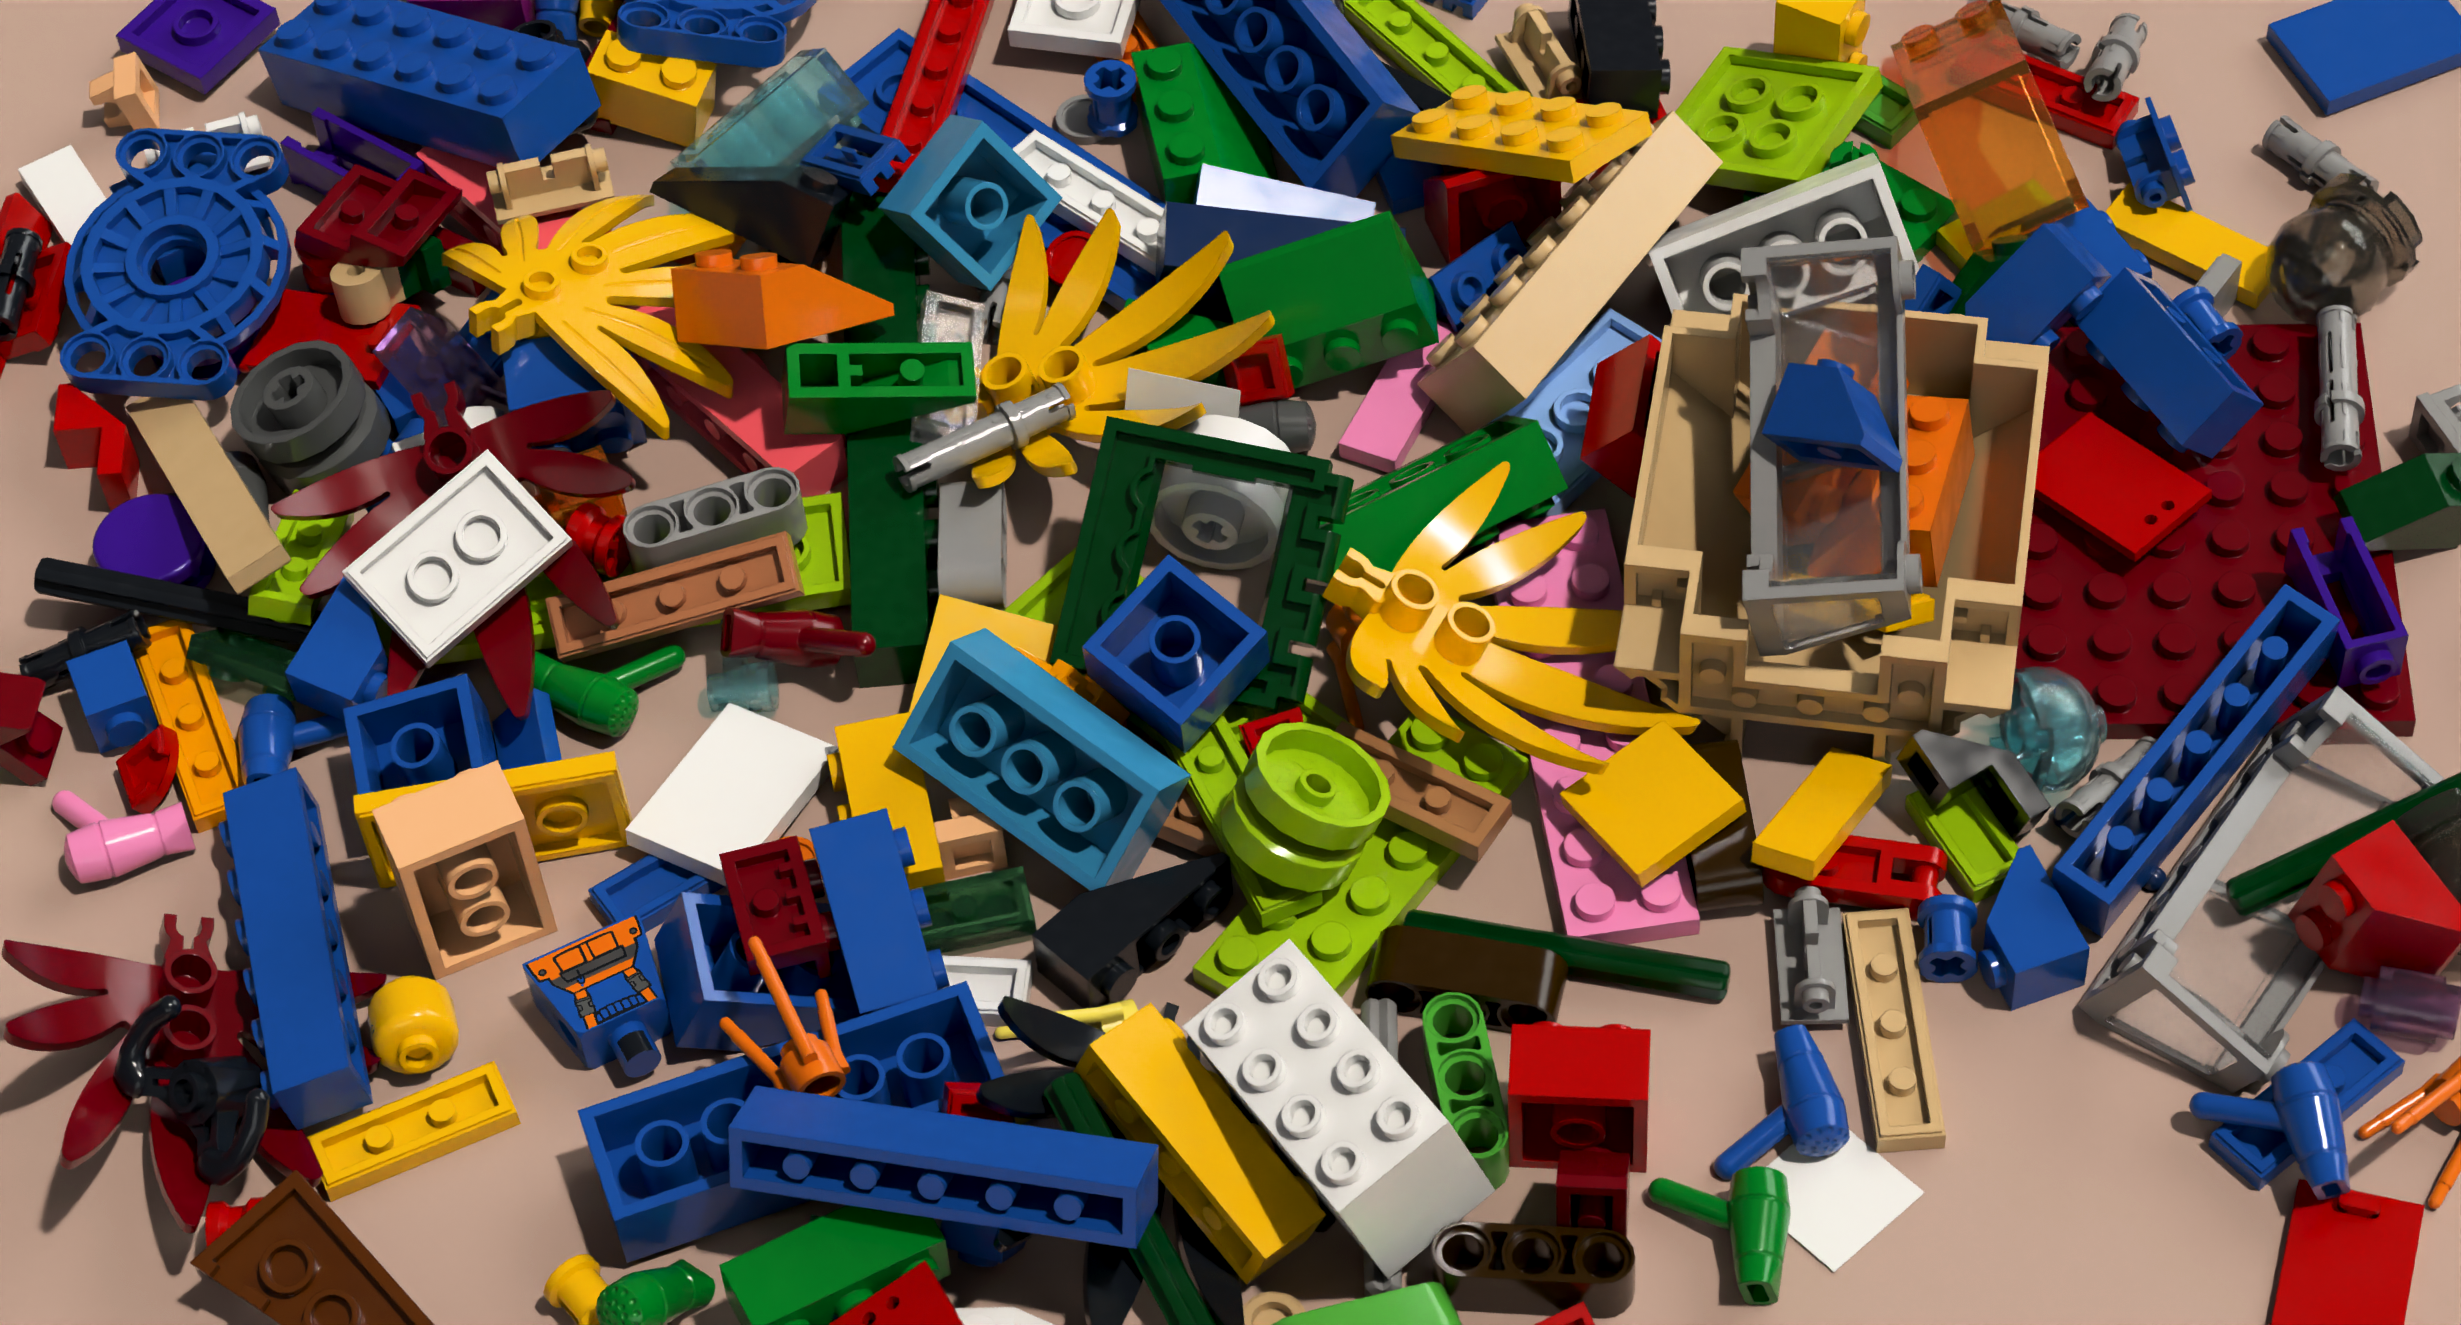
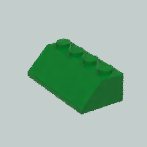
[1319,415,1569,587]

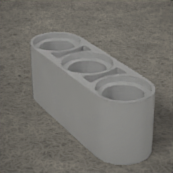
[623,467,807,573]
[937,481,1007,610]

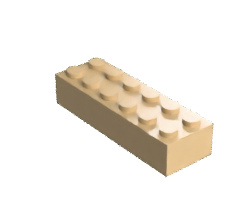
[1417,110,1723,434]

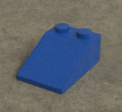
[654,892,860,1051]

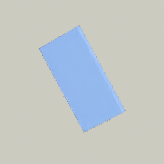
[1486,308,1662,518]

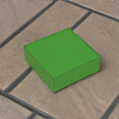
[1854,75,1928,149]

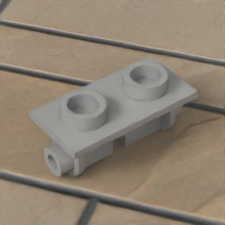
[1773,886,1849,1025]

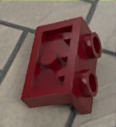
[719,835,840,979]

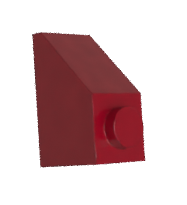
[1556,1147,1630,1238]

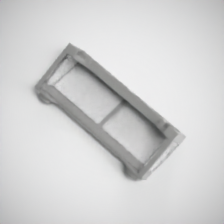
[1741,236,1923,656]
[2078,685,2447,1093]

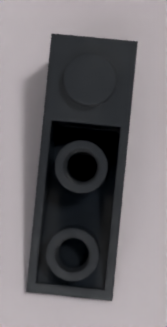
[1032,852,1233,1009]

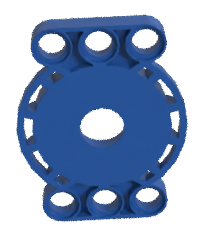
[616,0,817,68]
[60,128,292,401]

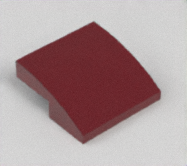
[295,164,462,268]

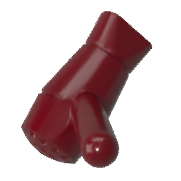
[720,607,876,668]

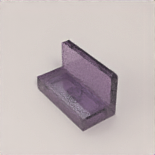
[372,307,508,425]

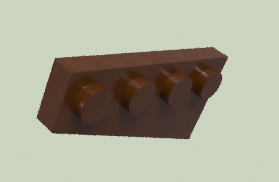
[190,1170,434,1325]

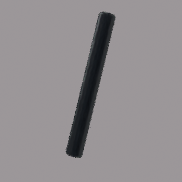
[34,557,322,645]

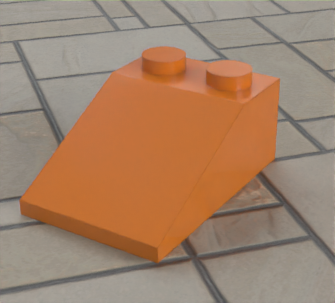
[671,249,894,350]

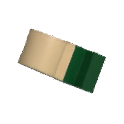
[330,235,452,325]

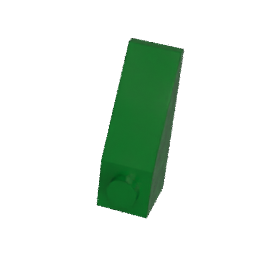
[781,342,976,435]

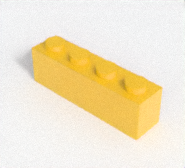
[1073,1002,1326,1285]

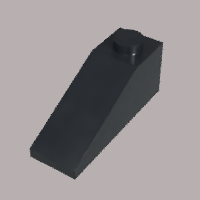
[650,166,853,268]

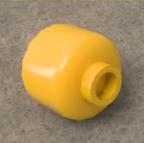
[368,975,459,1075]

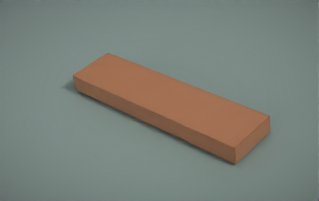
[545,531,805,663]

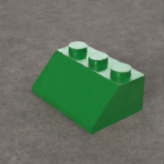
[1131,42,1279,204]
[1219,210,1439,389]

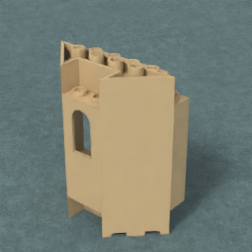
[1613,293,2050,764]

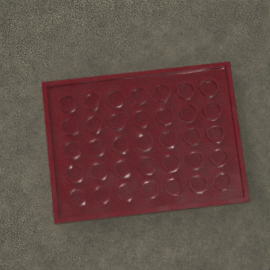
[2014,323,2416,740]

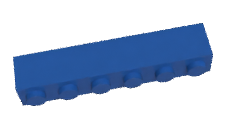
[2051,584,2340,938]
[219,767,373,1131]
[728,1086,1159,1249]

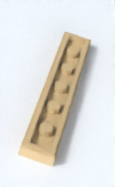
[125,397,292,594]

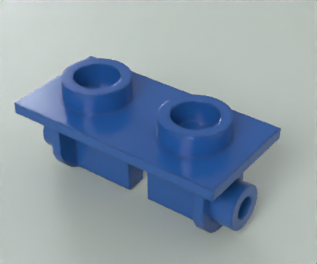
[2115,97,2195,211]
[1428,221,1528,332]

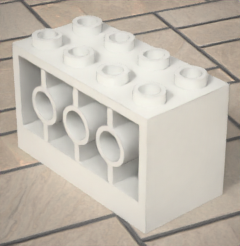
[1182,938,1496,1279]

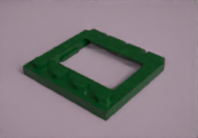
[1050,416,1354,713]

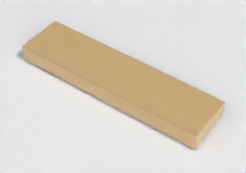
[1841,908,1946,1153]

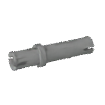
[2313,305,2365,471]
[893,382,1076,493]

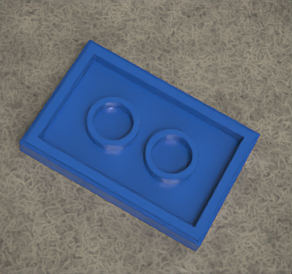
[2266,0,2461,116]

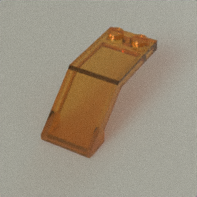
[1891,0,2089,252]

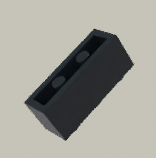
[1568,0,1671,118]

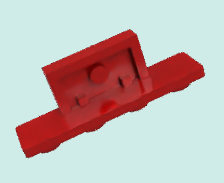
[0,192,71,377]

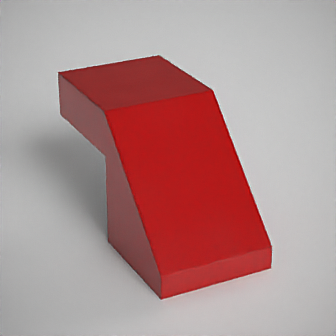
[53,383,140,512]

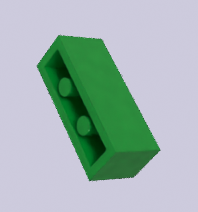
[719,1205,951,1325]

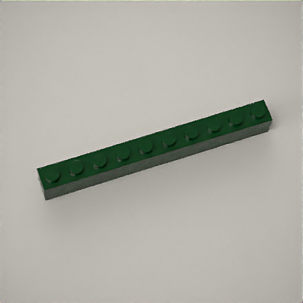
[841,191,940,688]

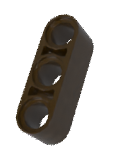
[1685,740,1764,911]
[1365,925,1569,1033]
[1431,1221,1635,1319]

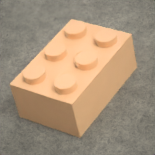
[372,760,558,980]

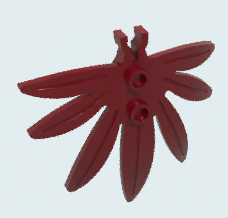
[271,380,636,721]
[1,913,387,1234]

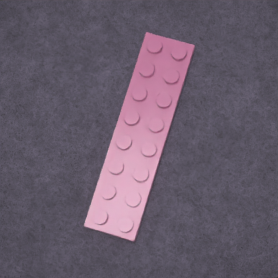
[1482,508,1700,944]

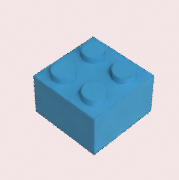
[878,114,1063,291]

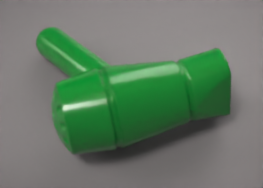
[533,644,686,737]
[1648,1166,1791,1305]
[596,1259,715,1325]

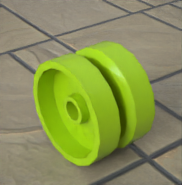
[1220,722,1391,892]

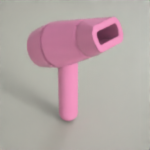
[52,790,196,884]

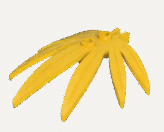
[441,195,747,440]
[940,208,1275,489]
[1322,461,1700,775]

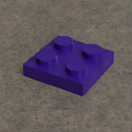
[116,0,280,95]

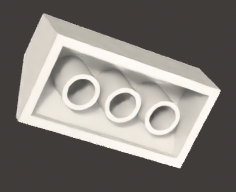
[1648,152,1919,315]

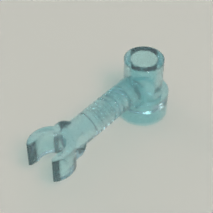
[707,618,779,713]

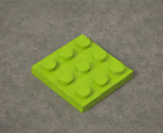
[1675,46,1883,193]

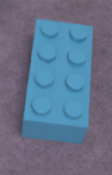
[893,628,1191,891]

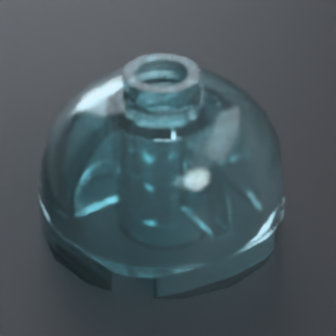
[1989,666,2107,796]

